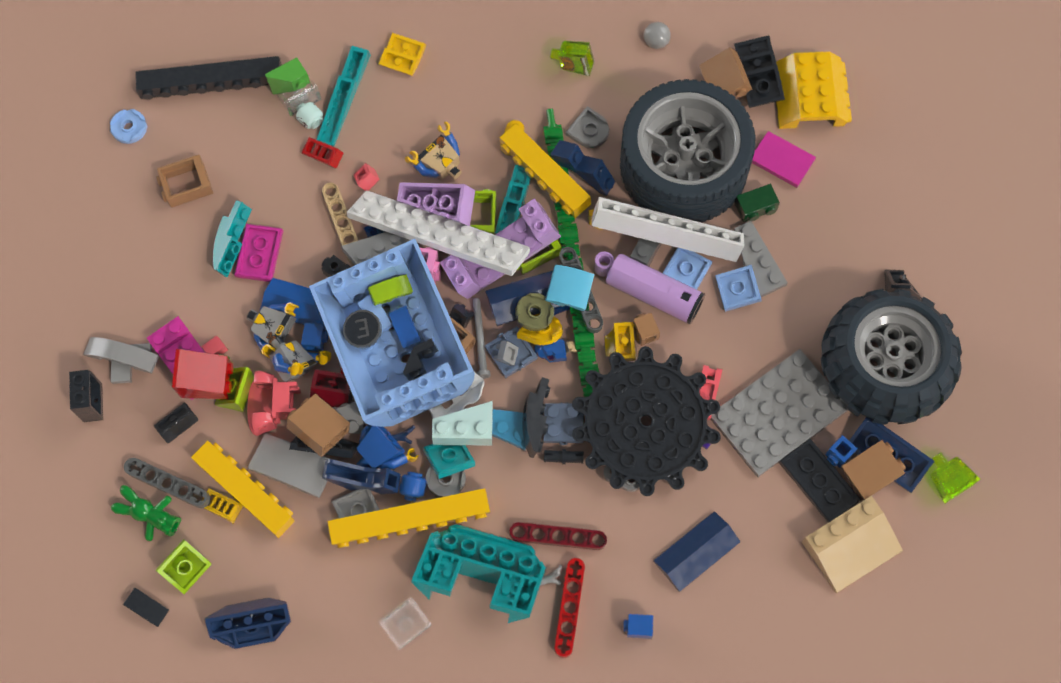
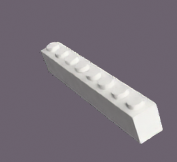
[592,197,744,262]

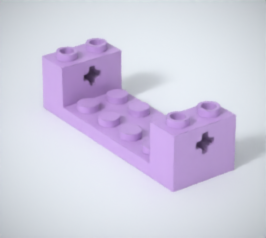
[440,199,561,299]

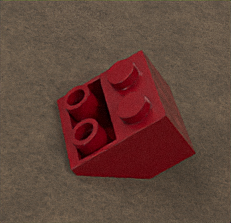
[310,369,353,407]

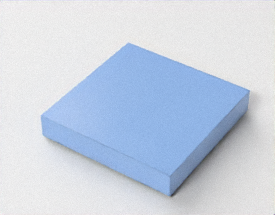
[663,247,713,289]
[715,265,762,312]

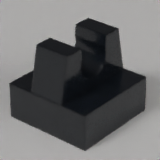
[449,303,474,328]

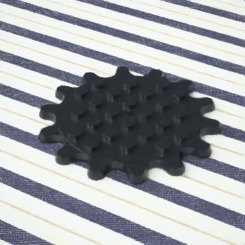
[572,346,721,496]

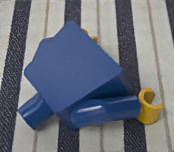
[356,424,419,469]

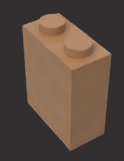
[699,47,752,99]
[287,394,350,457]
[841,440,906,500]

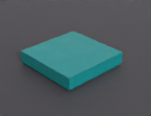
[423,444,475,479]

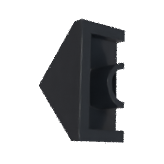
[884,269,922,299]

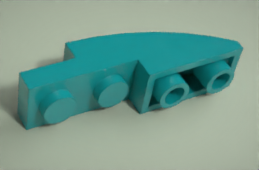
[213,200,252,277]

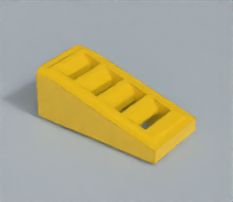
[201,488,243,524]

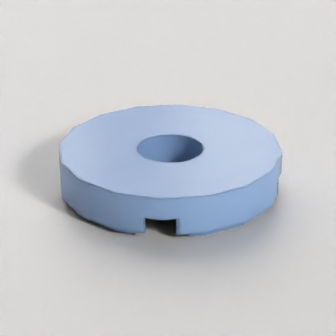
[110,109,147,144]

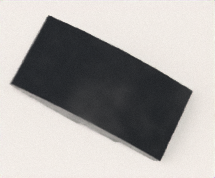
[734,35,785,108]

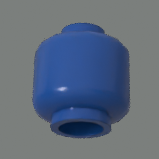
[399,471,426,501]

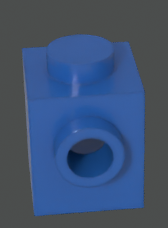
[301,321,328,352]
[825,435,857,468]
[623,614,653,639]

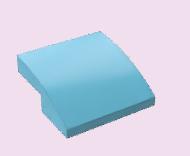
[545,265,595,311]

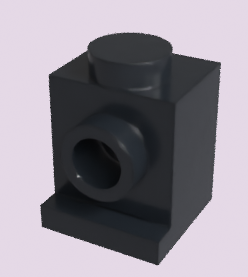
[321,255,350,277]

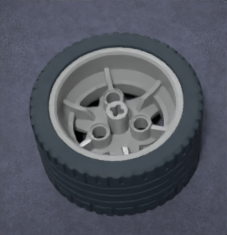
[620,79,756,223]

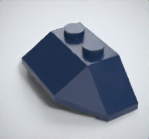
[205,597,291,649]

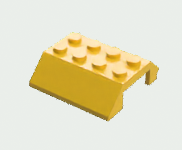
[776,52,852,129]

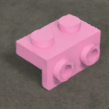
[420,247,441,284]

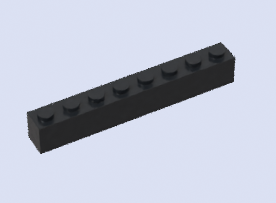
[136,56,282,100]

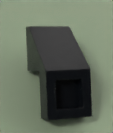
[403,338,438,381]

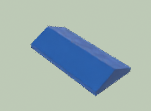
[260,278,327,331]

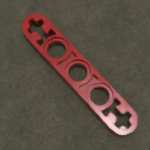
[555,558,585,658]

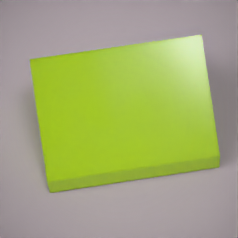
[214,367,254,412]
[156,539,211,594]

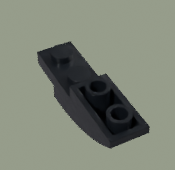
[522,377,550,458]

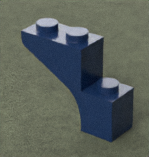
[551,140,616,196]
[322,459,401,495]

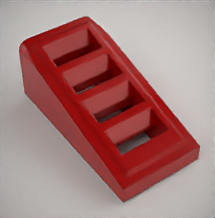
[302,137,343,169]

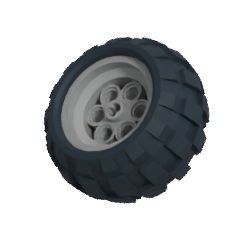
[821,289,962,425]

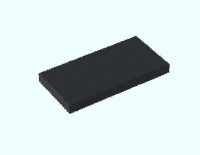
[779,438,861,523]

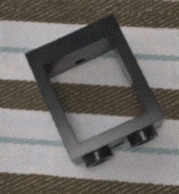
[69,369,103,422]

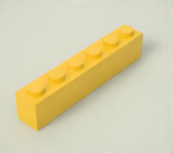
[499,124,592,218]
[191,440,295,539]

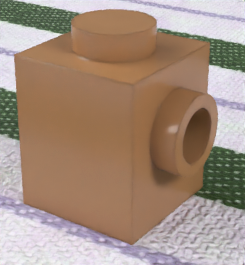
[633,313,660,346]

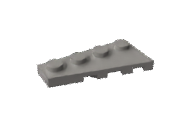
[734,221,787,297]
[341,232,410,265]

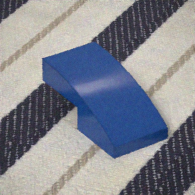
[388,306,422,349]

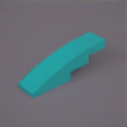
[495,165,531,234]

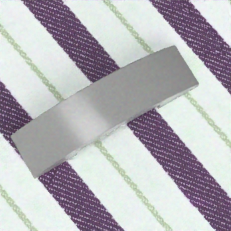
[83,337,159,374]

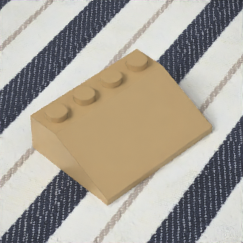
[802,496,903,593]

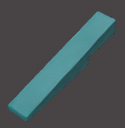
[317,46,371,147]

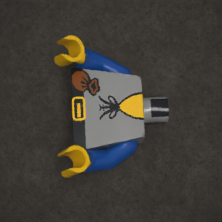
[247,302,299,359]
[270,336,331,382]

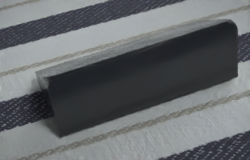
[154,402,199,443]

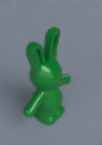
[111,485,182,541]

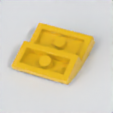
[379,33,426,76]

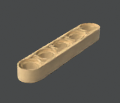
[322,183,358,265]

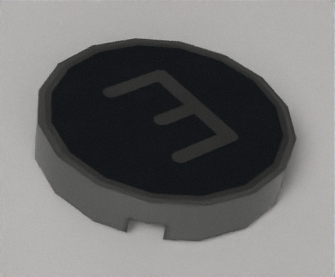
[343,310,382,349]

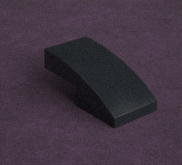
[123,588,169,627]

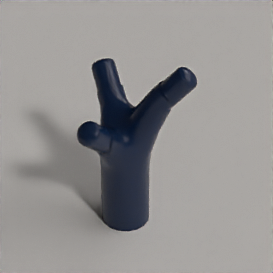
[392,425,416,444]

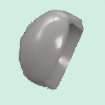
[644,22,671,49]

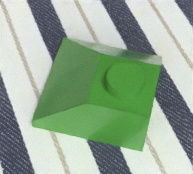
[265,57,310,95]

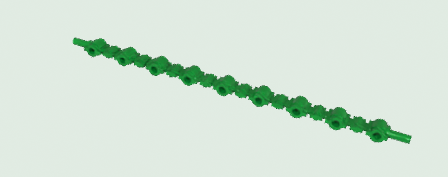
[543,108,599,398]

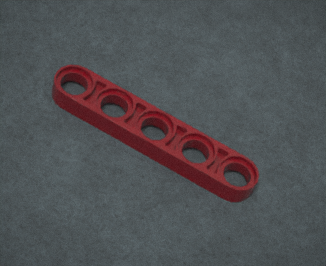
[510,522,607,550]

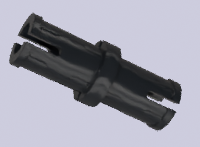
[544,449,584,465]

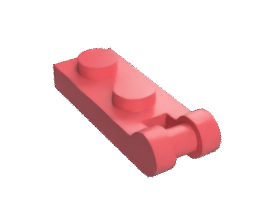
[699,365,723,420]

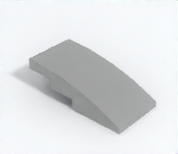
[248,433,329,498]

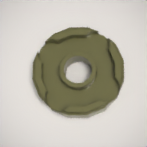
[516,293,554,331]

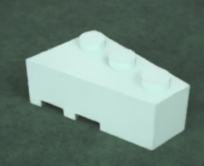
[432,401,493,446]

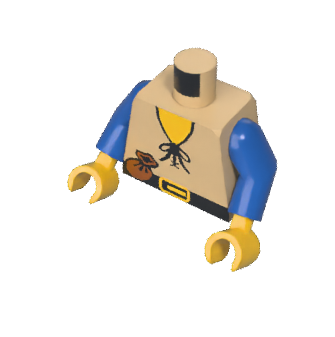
[405,122,462,180]

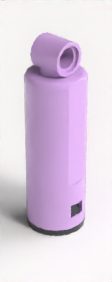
[594,251,705,324]

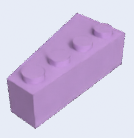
[397,182,475,226]

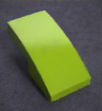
[368,274,413,306]

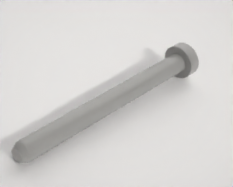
[473,298,491,379]

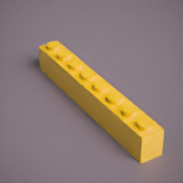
[327,488,490,548]

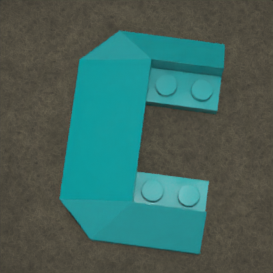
[411,524,546,623]

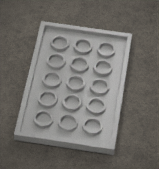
[711,349,848,477]

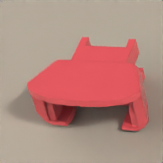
[247,371,301,437]

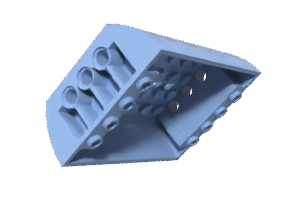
[309,239,475,427]

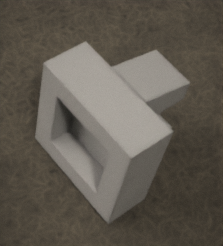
[494,341,519,366]

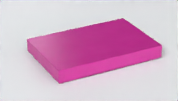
[752,131,816,188]
[234,224,284,282]

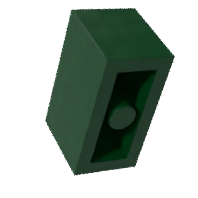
[734,183,780,222]

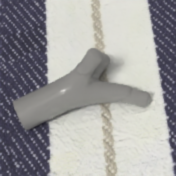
[540,565,563,586]

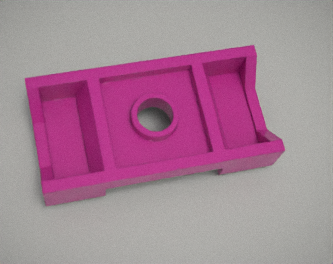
[147,316,205,400]

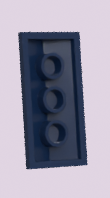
[485,270,562,326]
[849,417,935,493]
[654,511,741,592]

